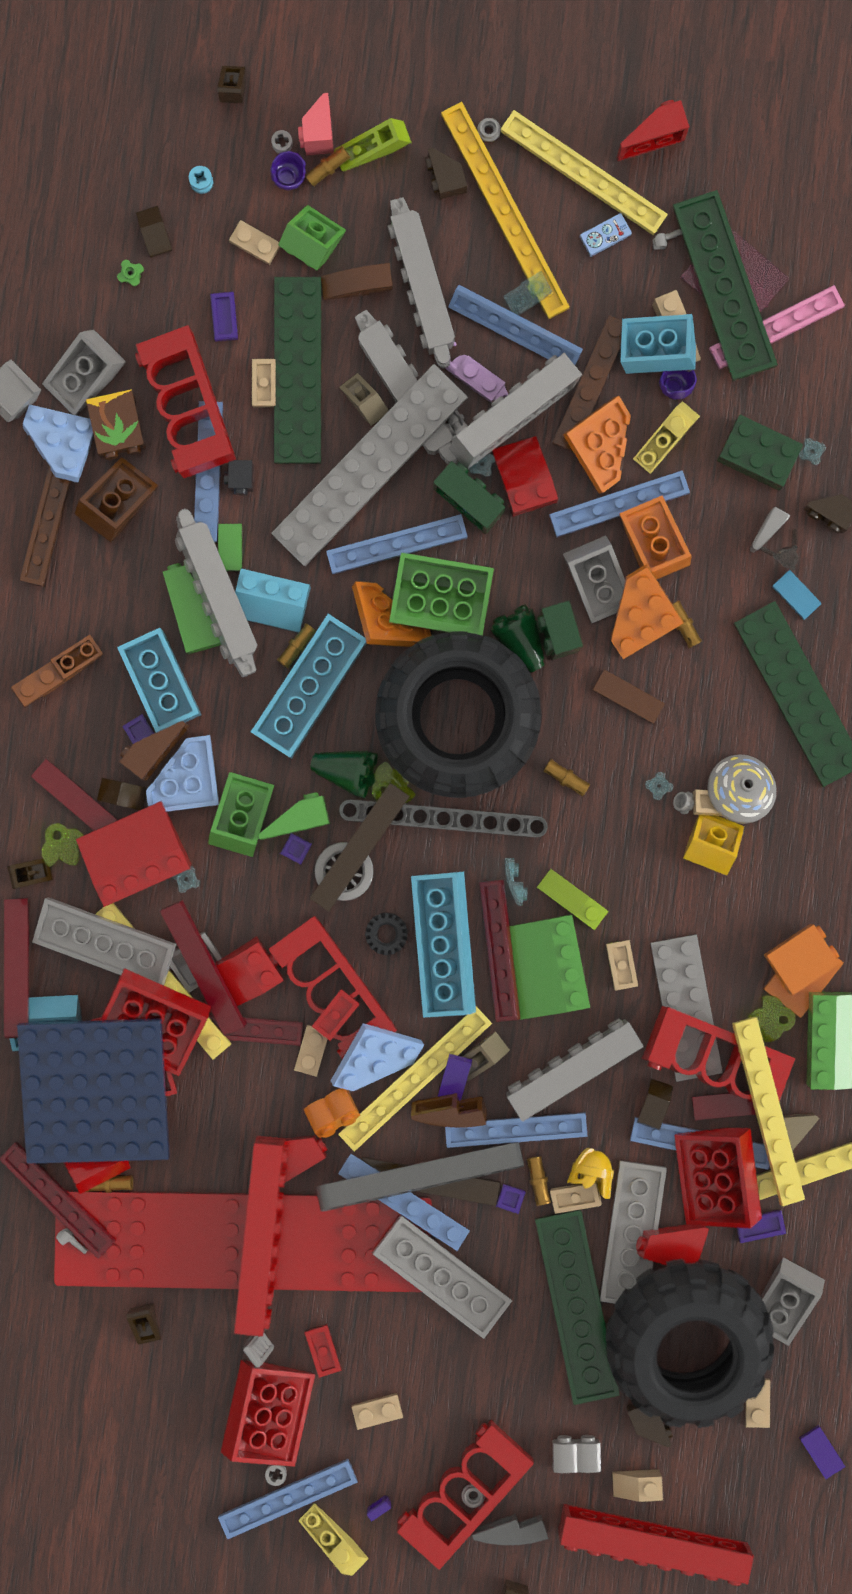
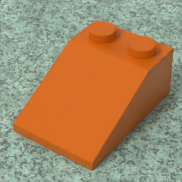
[619,496,691,579]

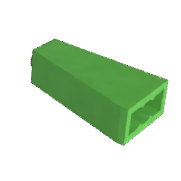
[163,563,221,655]

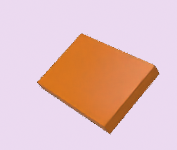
[763,958,844,1018]

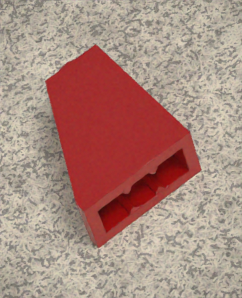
[253,1135,328,1183]
[63,1161,131,1194]
[636,1224,709,1265]

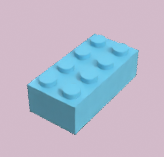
[117,628,201,733]

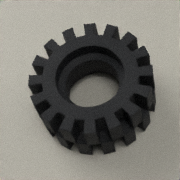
[365,913,408,955]

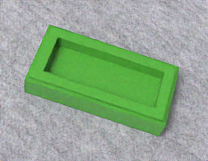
[218,524,242,571]

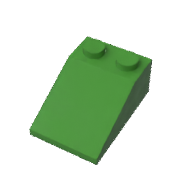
[208,772,274,857]
[258,792,330,840]

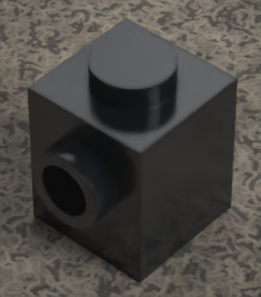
[224,460,254,496]

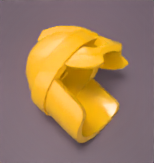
[567,1148,614,1199]

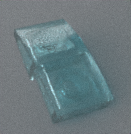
[503,271,553,316]
[504,858,528,906]

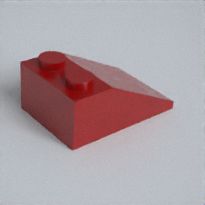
[617,100,689,161]
[492,436,558,517]
[215,936,284,1006]

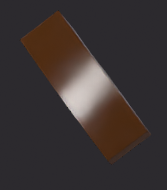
[321,263,393,300]
[411,1093,487,1128]

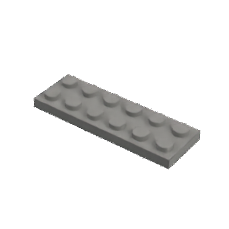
[32,897,176,985]
[650,934,723,1081]
[600,1160,667,1303]
[372,1215,512,1339]

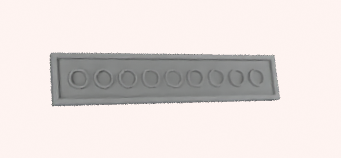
[271,364,468,566]

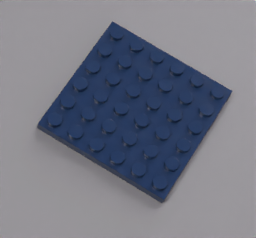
[17,1019,170,1163]

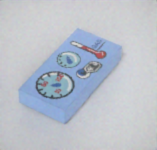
[580,213,632,257]

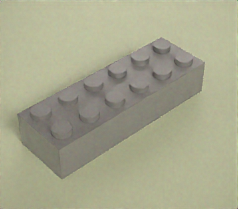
[449,353,582,469]
[506,1018,644,1122]

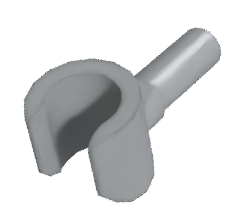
[653,229,682,250]
[56,1228,88,1254]

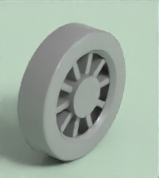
[315,842,374,901]

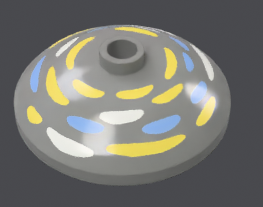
[708,754,776,824]

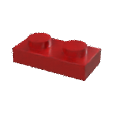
[312,989,360,1041]
[305,1324,342,1378]

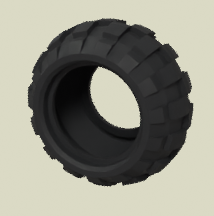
[375,631,542,798]
[605,1259,775,1428]

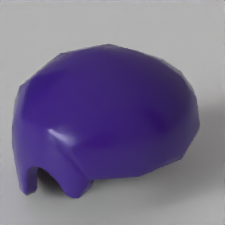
[271,151,306,191]
[659,370,697,400]

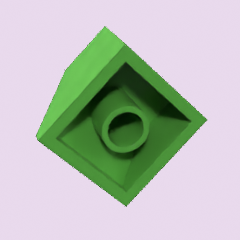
[278,205,346,270]

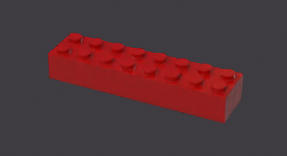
[234,1135,289,1337]
[558,1504,754,1586]

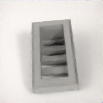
[750,507,790,553]
[243,1333,274,1368]

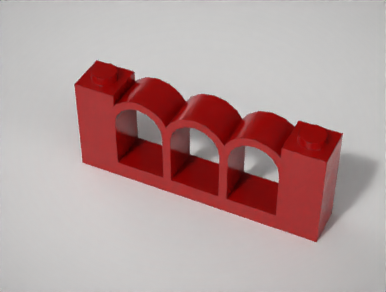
[135,325,236,478]
[269,916,397,1059]
[642,1006,795,1109]
[397,1420,534,1570]

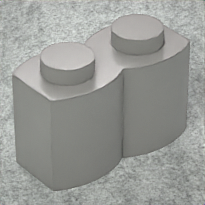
[552,1435,601,1473]

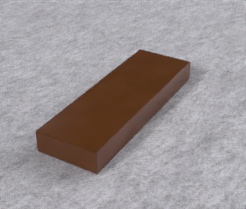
[593,669,665,724]

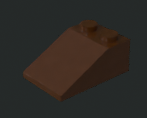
[74,457,158,542]
[120,721,190,781]

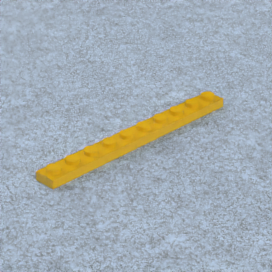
[441,102,569,320]

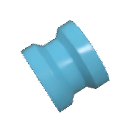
[188,166,213,194]

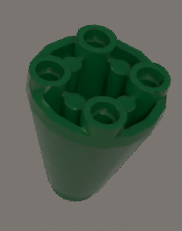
[490,604,545,673]
[311,751,378,798]

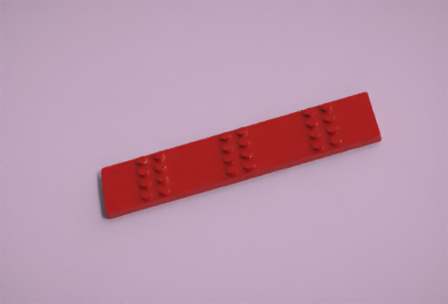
[54,1190,432,1292]

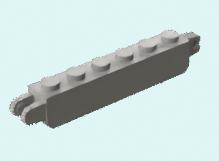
[387,197,455,369]
[355,310,457,464]
[175,509,257,677]

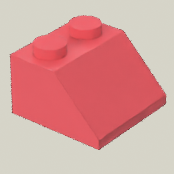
[298,93,334,156]

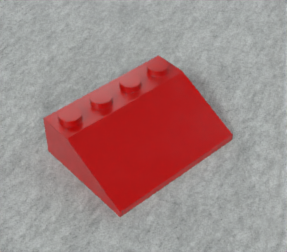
[76,800,191,907]
[100,968,211,1076]
[674,1128,762,1228]
[221,1360,315,1467]

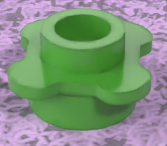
[117,260,144,286]

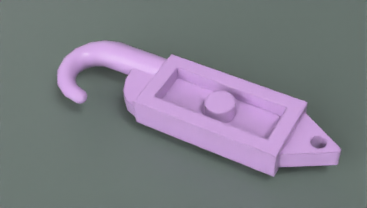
[434,342,508,403]

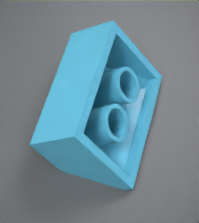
[621,314,696,374]
[235,569,311,633]
[9,995,82,1051]

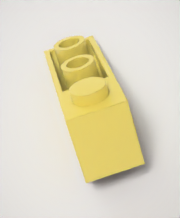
[633,401,700,474]
[298,1504,369,1576]

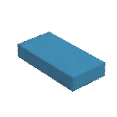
[772,570,822,620]

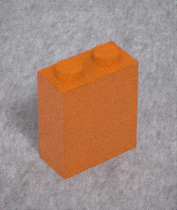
[764,924,840,995]

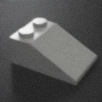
[42,330,126,416]
[563,536,625,623]
[760,1257,825,1346]

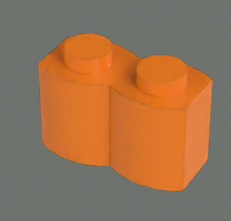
[304,1088,360,1138]

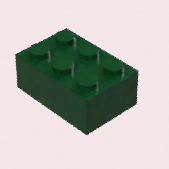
[717,414,804,491]
[433,461,505,535]
[536,601,583,660]

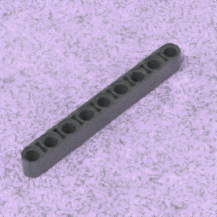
[339,800,548,837]
[316,1142,524,1211]

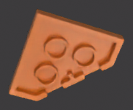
[563,396,631,494]
[611,564,683,659]
[352,581,432,647]

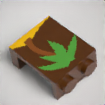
[86,389,146,460]

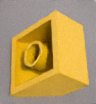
[683,815,745,875]

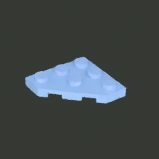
[23,404,94,482]
[146,735,219,812]
[331,1023,424,1091]

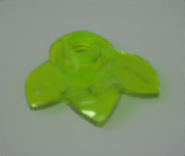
[372,762,415,803]
[42,823,83,867]
[748,996,796,1042]

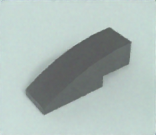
[472,1513,549,1545]

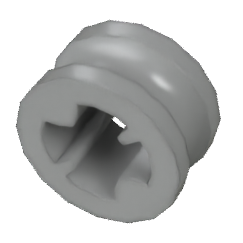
[272,130,293,154]
[265,1465,287,1486]

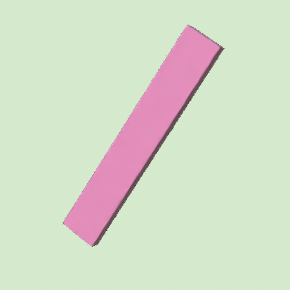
[709,285,845,370]

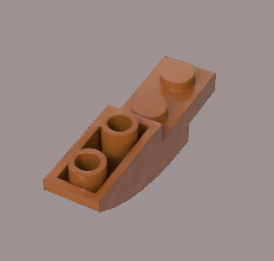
[11,635,103,708]

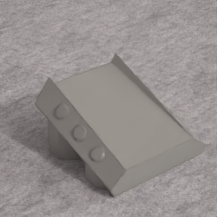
[0,360,41,422]

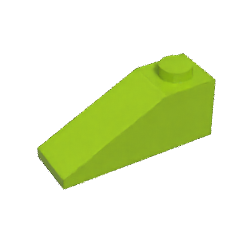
[334,118,412,171]
[537,869,609,930]

